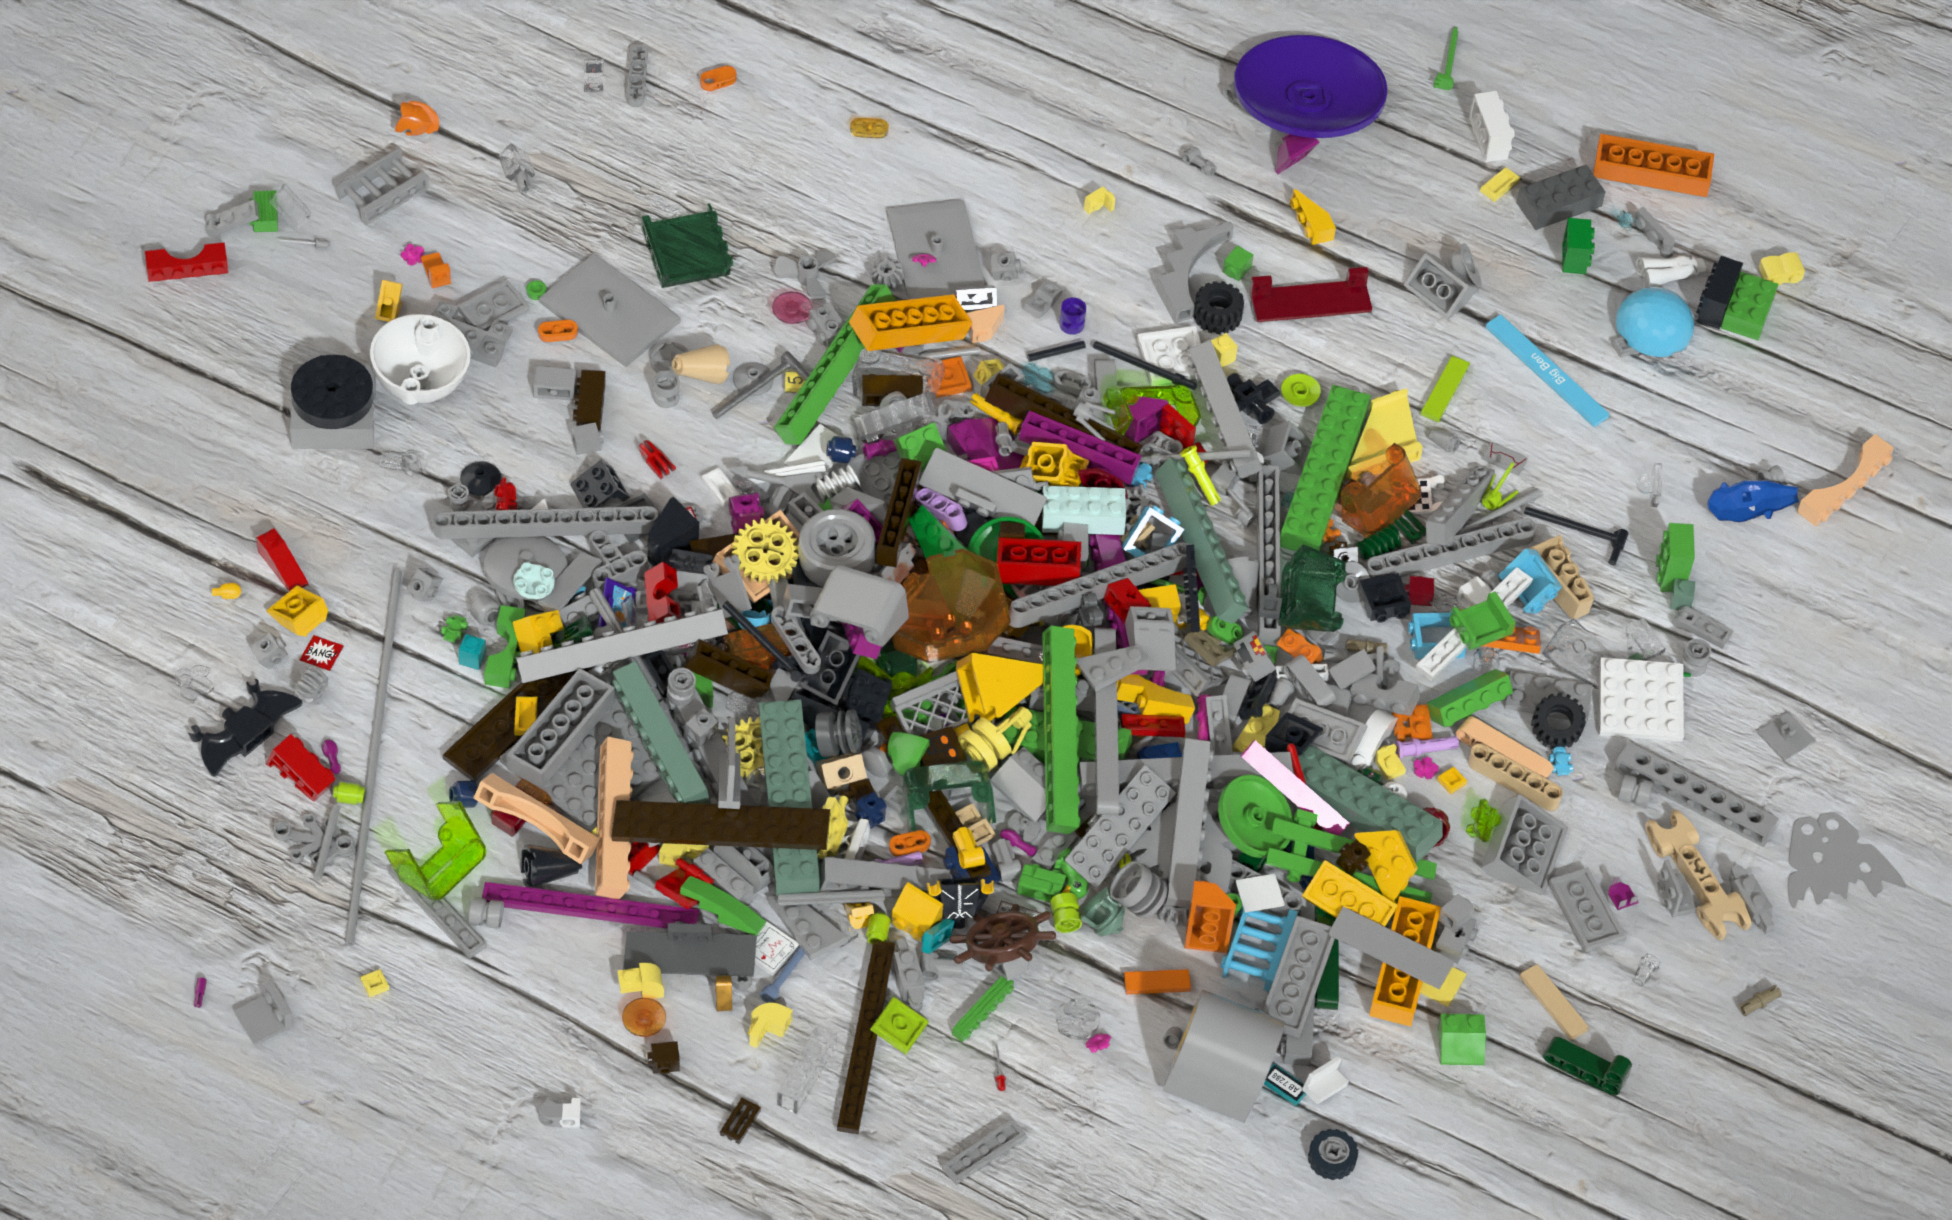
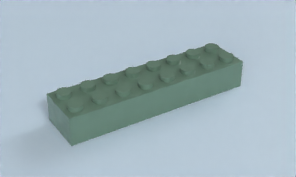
[612,661,711,804]
[1293,745,1443,864]

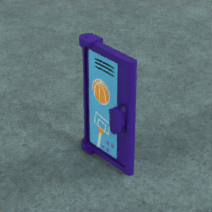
[598,578,637,628]

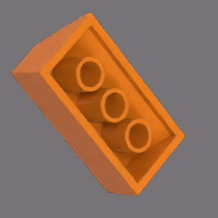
[1184,881,1236,953]

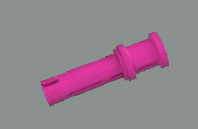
[1196,695,1211,741]

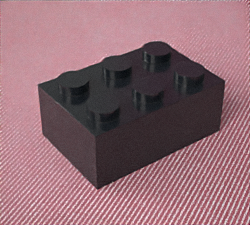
[1696,255,1743,329]

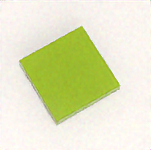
[870,996,929,1055]

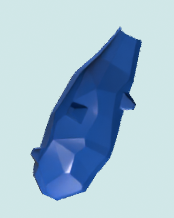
[1707,480,1800,523]

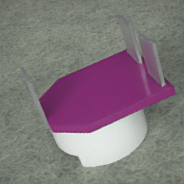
[1607,876,1639,910]

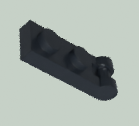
[1239,672,1278,721]

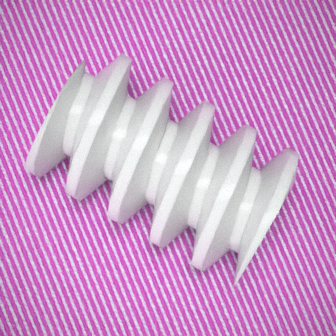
[816,465,861,502]

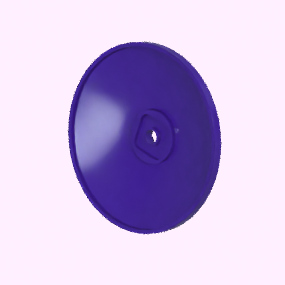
[1234,35,1388,138]

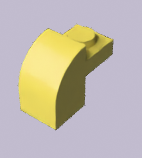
[659,843,709,869]
[617,963,664,1000]
[748,1003,793,1048]

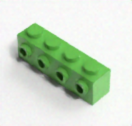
[1427,669,1513,727]

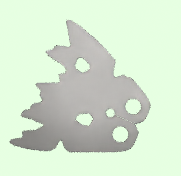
[1127,798,1232,894]
[1788,813,1906,908]

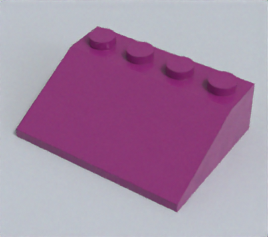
[947,418,1024,470]

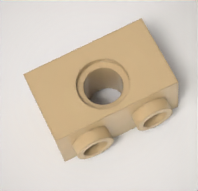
[816,752,867,791]

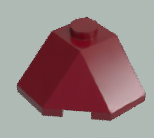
[1078,468,1128,498]

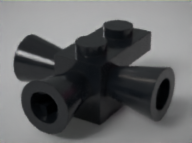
[1226,373,1280,424]

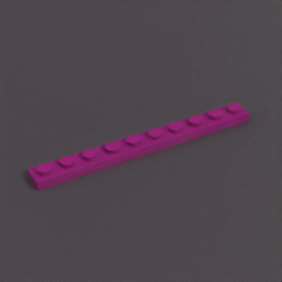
[482,882,699,929]

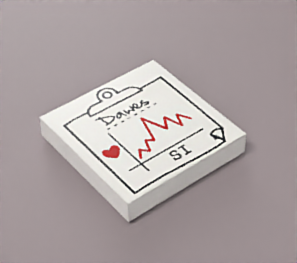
[755,921,800,977]

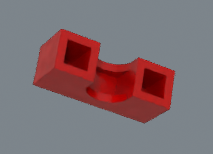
[644,562,681,624]

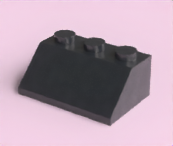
[801,630,861,705]

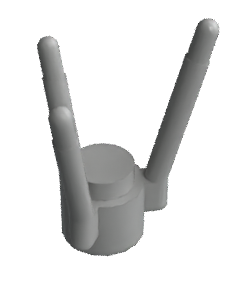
[1072,401,1115,441]
[1206,489,1257,527]

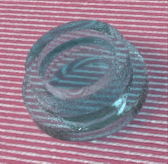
[1617,210,1634,229]

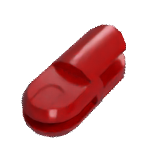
[638,440,676,480]

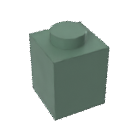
[1670,578,1695,611]

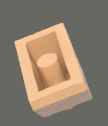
[967,305,1005,343]

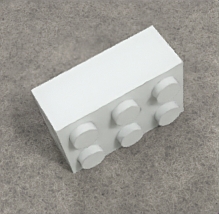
[1469,91,1514,162]

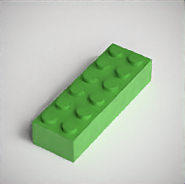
[1002,707,1132,770]

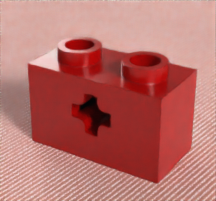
[1103,578,1151,624]

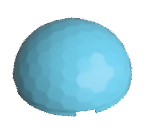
[1616,287,1694,357]

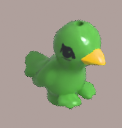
[1053,848,1089,899]

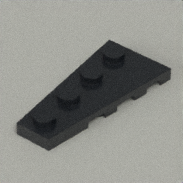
[1183,544,1200,632]

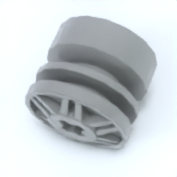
[1110,861,1168,919]

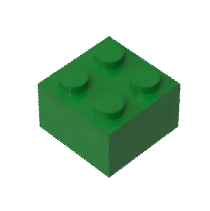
[1562,218,1595,274]

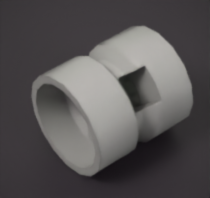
[653,370,680,408]
[1680,639,1711,677]
[667,668,696,706]
[1618,774,1653,808]
[469,897,504,929]

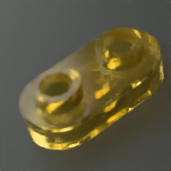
[850,118,889,138]

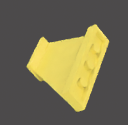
[1346,388,1423,482]

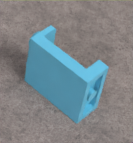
[1498,548,1562,614]

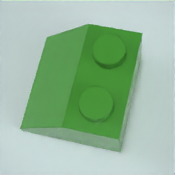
[1438,1014,1486,1065]

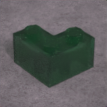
[875,642,917,693]

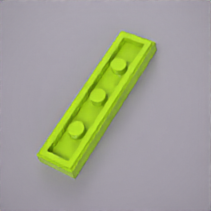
[1421,356,1470,423]

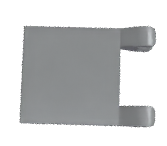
[703,555,752,619]

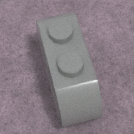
[713,846,774,894]

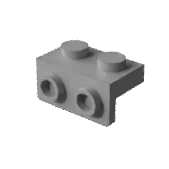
[559,592,600,628]

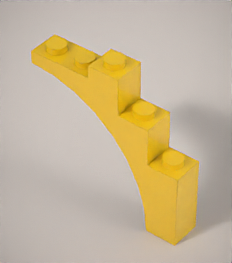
[1117,674,1195,724]

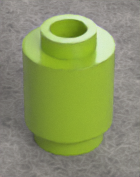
[333,781,365,805]
[866,912,891,945]

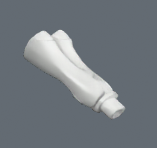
[1636,255,1706,288]

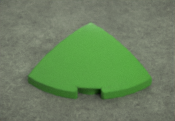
[888,732,930,781]

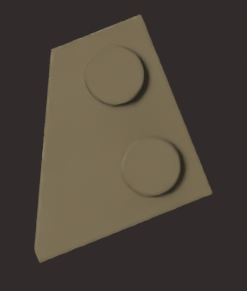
[1183,629,1237,667]

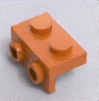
[1277,628,1323,665]

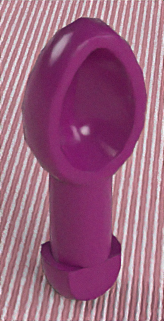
[322,739,341,774]
[1000,829,1037,856]

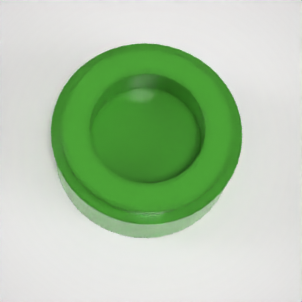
[526,280,546,300]

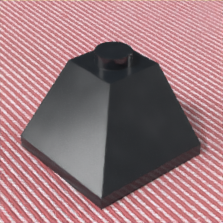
[1265,712,1323,756]

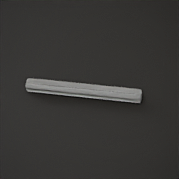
[778,890,885,906]

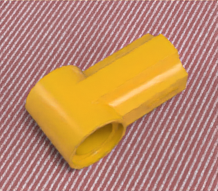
[953,827,985,869]

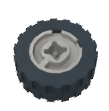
[1308,1129,1358,1180]

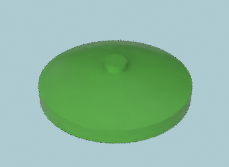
[1218,775,1293,858]

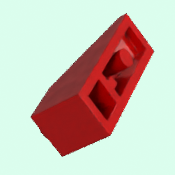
[256,528,309,592]

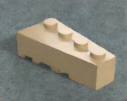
[1529,534,1594,620]

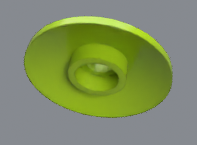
[1281,374,1321,407]

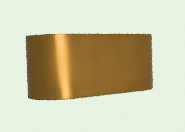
[715,975,732,1012]

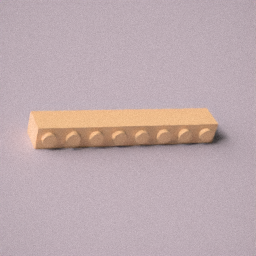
[595,737,634,899]

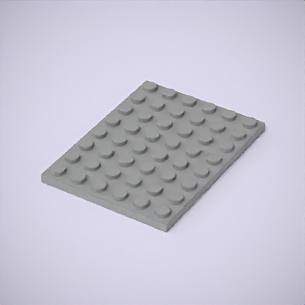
[500,661,693,833]

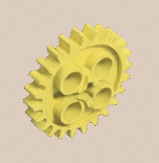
[732,518,799,584]
[722,717,765,781]

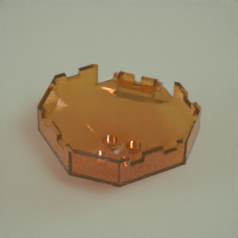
[892,549,1011,663]

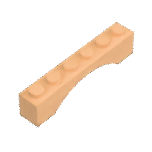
[1797,434,1894,526]
[474,773,600,864]

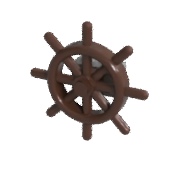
[949,904,1056,981]

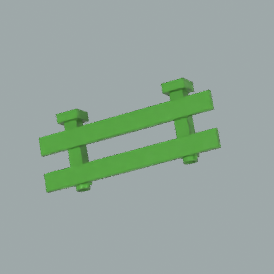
[1266,809,1437,911]

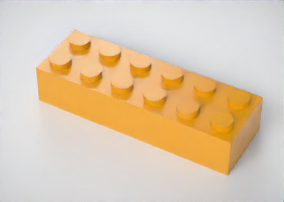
[849,294,973,351]
[1369,896,1441,1027]

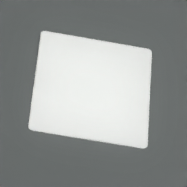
[1236,874,1285,913]

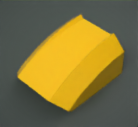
[266,586,328,637]

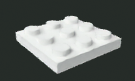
[1137,326,1201,386]

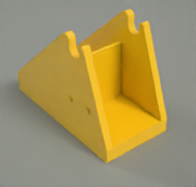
[956,653,1043,722]

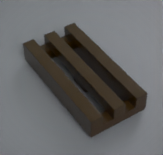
[720,1098,761,1144]

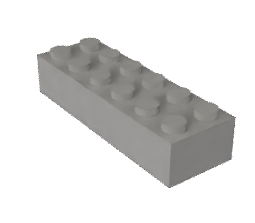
[507,668,615,789]

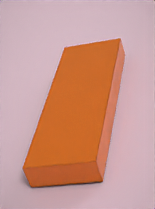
[1124,969,1191,995]

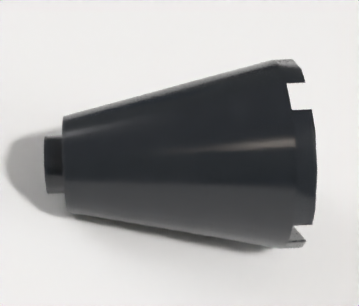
[520,844,582,888]

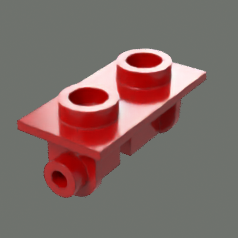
[494,477,517,510]

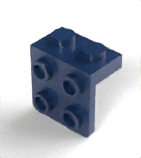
[943,846,1000,887]

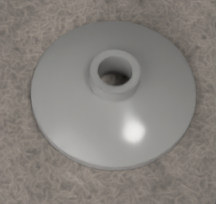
[733,363,774,396]
[1333,562,1370,603]

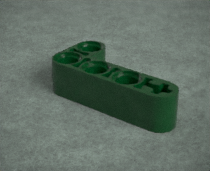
[1543,1037,1632,1095]

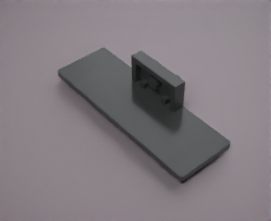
[623,921,757,977]

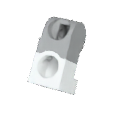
[539,1098,581,1128]

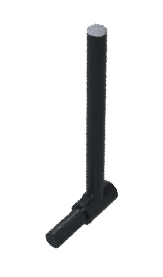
[1524,506,1629,566]
[722,600,807,682]

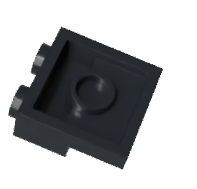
[1359,573,1411,623]

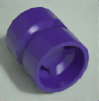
[1059,297,1086,335]

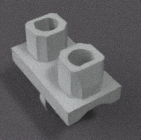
[1368,646,1400,689]

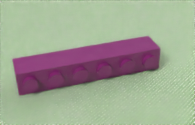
[1018,411,1142,485]

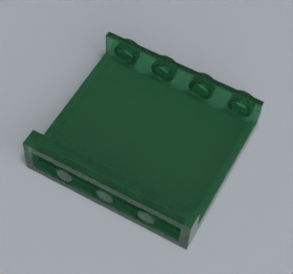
[642,203,733,288]

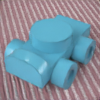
[1128,462,1153,489]
[1549,747,1573,776]

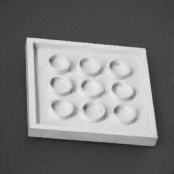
[1599,657,1684,742]

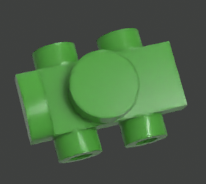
[441,615,469,643]

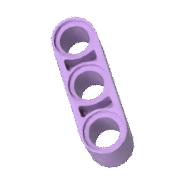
[916,488,967,531]

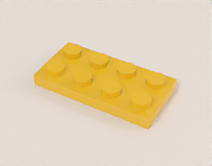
[1302,860,1398,927]

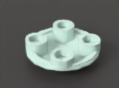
[513,562,555,600]

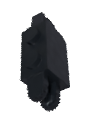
[642,650,675,697]

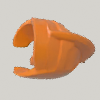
[395,101,439,136]

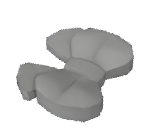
[1005,813,1041,843]

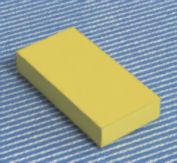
[1480,167,1520,202]

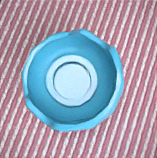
[738,610,770,633]

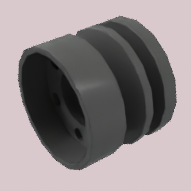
[815,709,862,757]

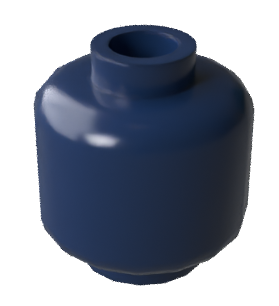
[826,436,856,463]
[449,780,478,808]

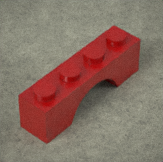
[145,242,228,282]

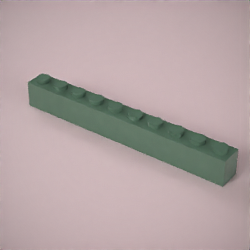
[1155,457,1248,624]

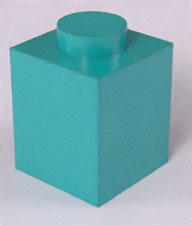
[458,634,486,670]

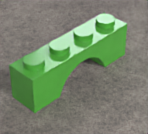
[484,605,526,689]

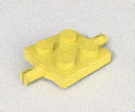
[817,796,849,859]

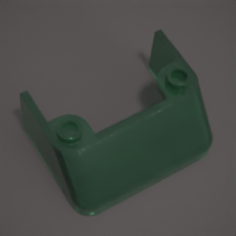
[902,761,996,832]

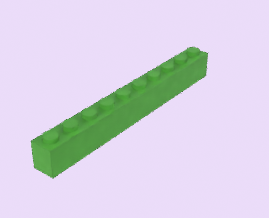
[774,284,897,445]
[1042,625,1080,834]

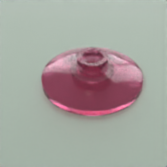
[772,291,812,324]

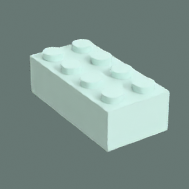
[1042,486,1126,535]

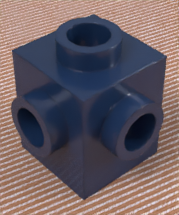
[855,792,887,829]

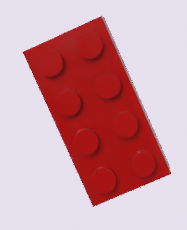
[996,538,1082,586]

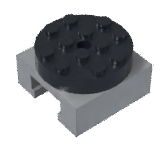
[290,354,376,449]

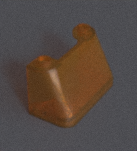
[1341,442,1421,538]

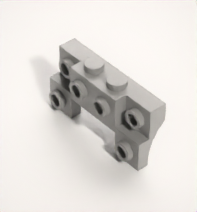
[431,300,513,368]

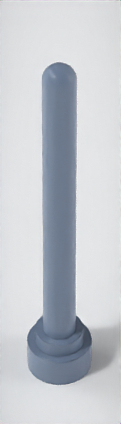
[760,947,805,1003]

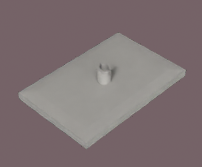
[887,200,985,300]
[539,254,681,367]

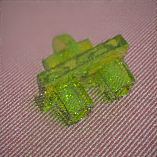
[1466,799,1502,842]

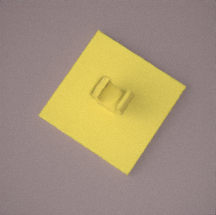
[1420,967,1467,1007]

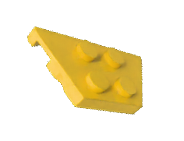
[1354,830,1418,904]

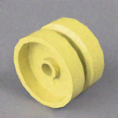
[958,717,1012,772]

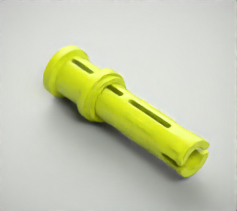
[1180,445,1221,506]

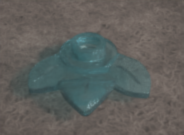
[1022,363,1054,393]

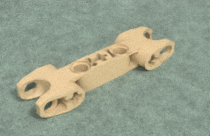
[1645,809,1752,941]

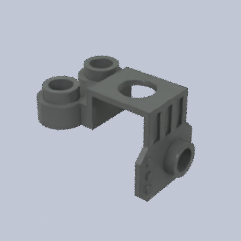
[1075,592,1109,637]

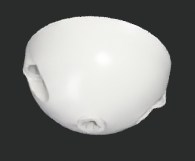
[370,314,470,405]

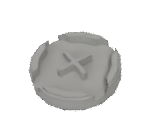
[650,342,688,376]

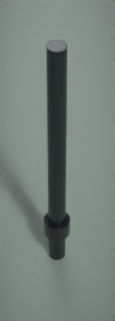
[1093,341,1197,390]

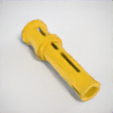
[970,393,1024,436]

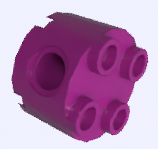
[728,492,764,534]

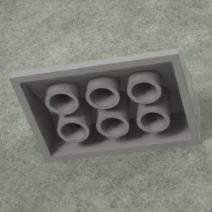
[1481,794,1568,895]

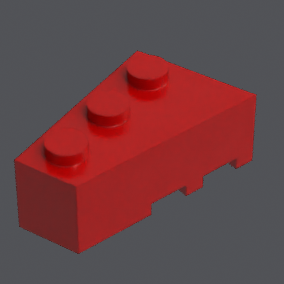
[266,734,336,802]

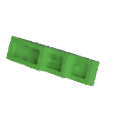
[680,876,766,936]

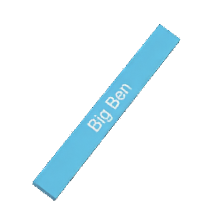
[1486,314,1609,427]

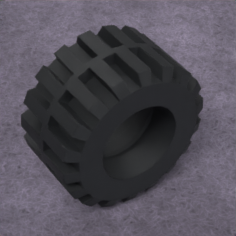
[1193,281,1244,335]
[1531,693,1586,749]

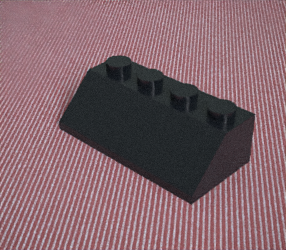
[791,688,876,747]

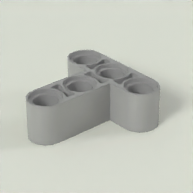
[590,530,647,593]

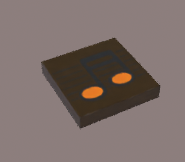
[918,726,967,775]

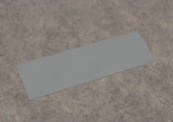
[1328,907,1455,989]

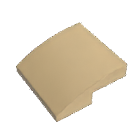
[955,803,997,846]

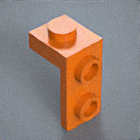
[421,252,451,289]

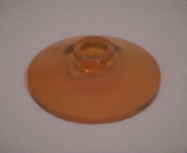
[622,998,666,1037]

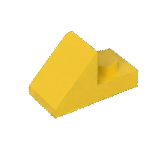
[375,279,403,322]
[844,902,874,930]

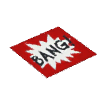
[299,635,344,671]

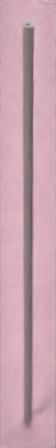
[345,570,402,946]

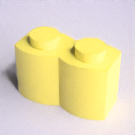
[1759,252,1805,286]

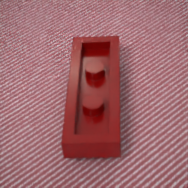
[1121,714,1186,738]

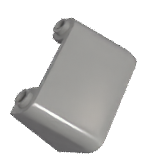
[810,566,909,647]

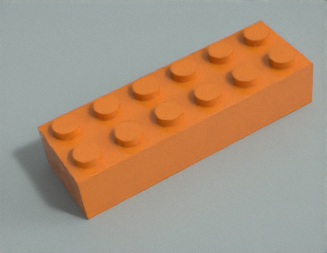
[1593,134,1714,197]

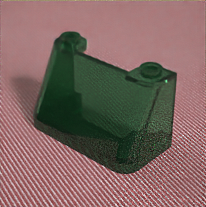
[1278,544,1347,632]

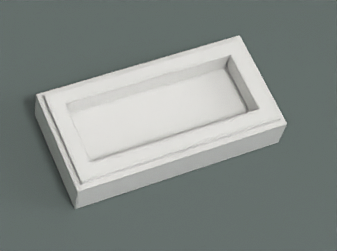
[702,467,741,508]

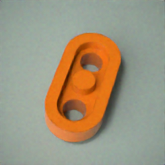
[538,320,578,342]
[889,830,931,857]

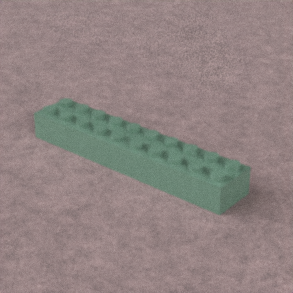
[759,700,819,896]

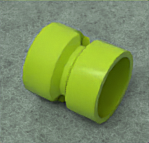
[1050,893,1082,933]

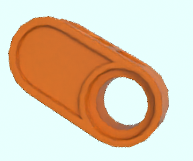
[700,66,737,91]

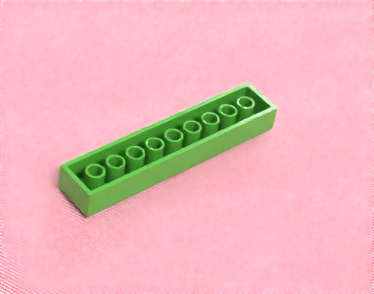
[1280,385,1371,557]

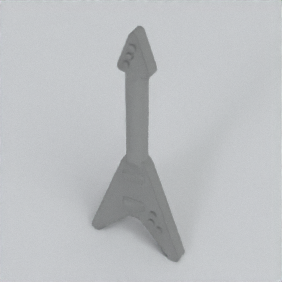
[730,466,829,504]

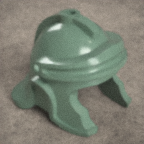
[1080,887,1125,937]

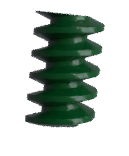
[1356,524,1401,560]

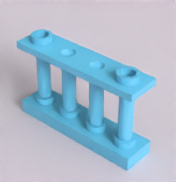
[1220,904,1298,992]

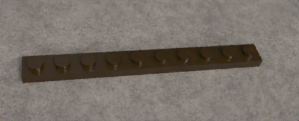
[875,715,991,880]
[837,940,895,1135]

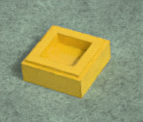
[1437,766,1467,795]

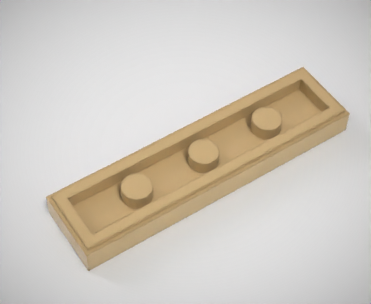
[1519,964,1589,1041]

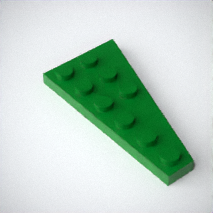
[909,505,1001,630]

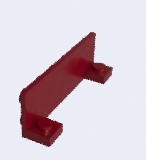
[1249,267,1373,322]

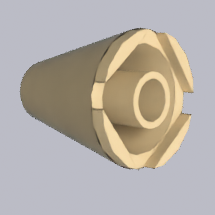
[672,344,730,384]

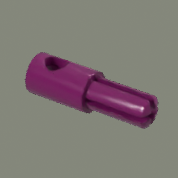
[194,978,207,1008]

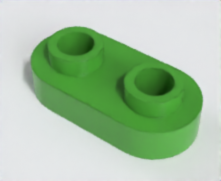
[1207,615,1244,645]

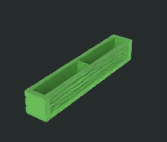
[952,976,1014,1042]

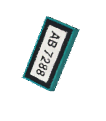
[1264,1064,1306,1106]

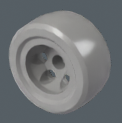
[798,509,877,587]

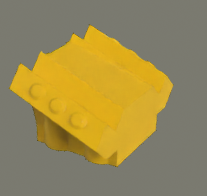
[1019,442,1089,487]

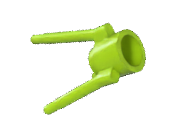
[1481,462,1519,510]

